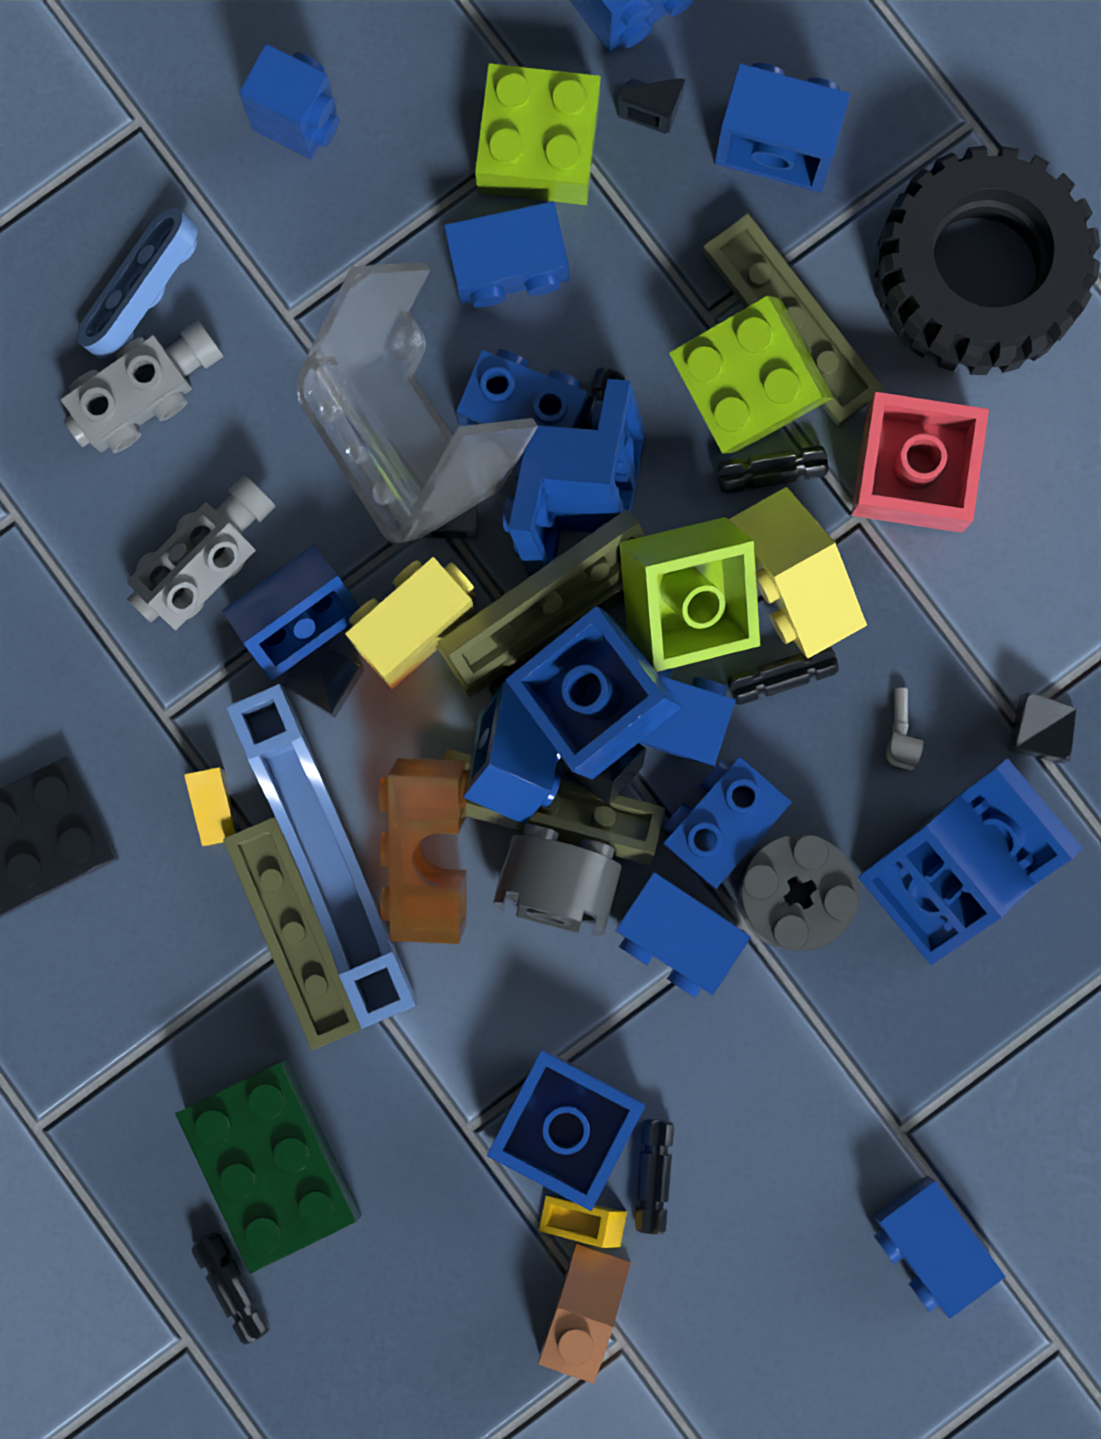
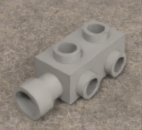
[60,319,224,453]
[126,474,276,631]

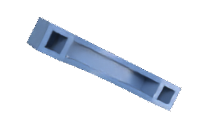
[226,684,419,1029]

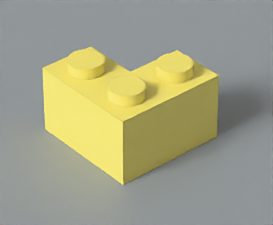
[728,487,867,658]

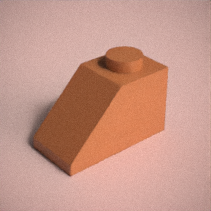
[538,1243,631,1384]

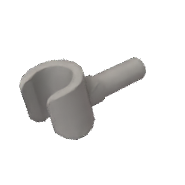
[885,688,924,771]

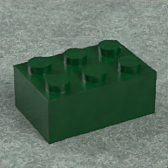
[175,1059,362,1274]

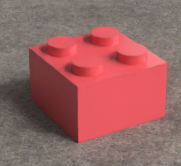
[851,392,989,533]

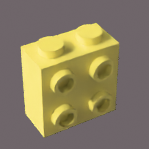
[345,557,476,690]

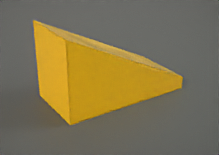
[184,767,236,846]
[539,1195,627,1248]

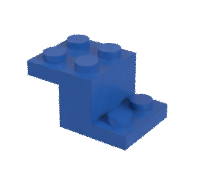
[503,379,646,577]
[858,758,1083,965]

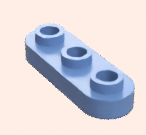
[77,208,198,359]

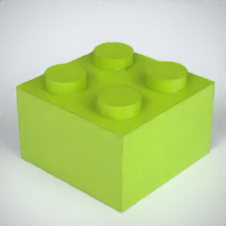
[475,63,601,205]
[669,295,834,454]
[619,517,760,672]

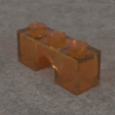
[379,758,467,944]

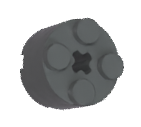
[492,824,622,936]
[738,834,859,951]

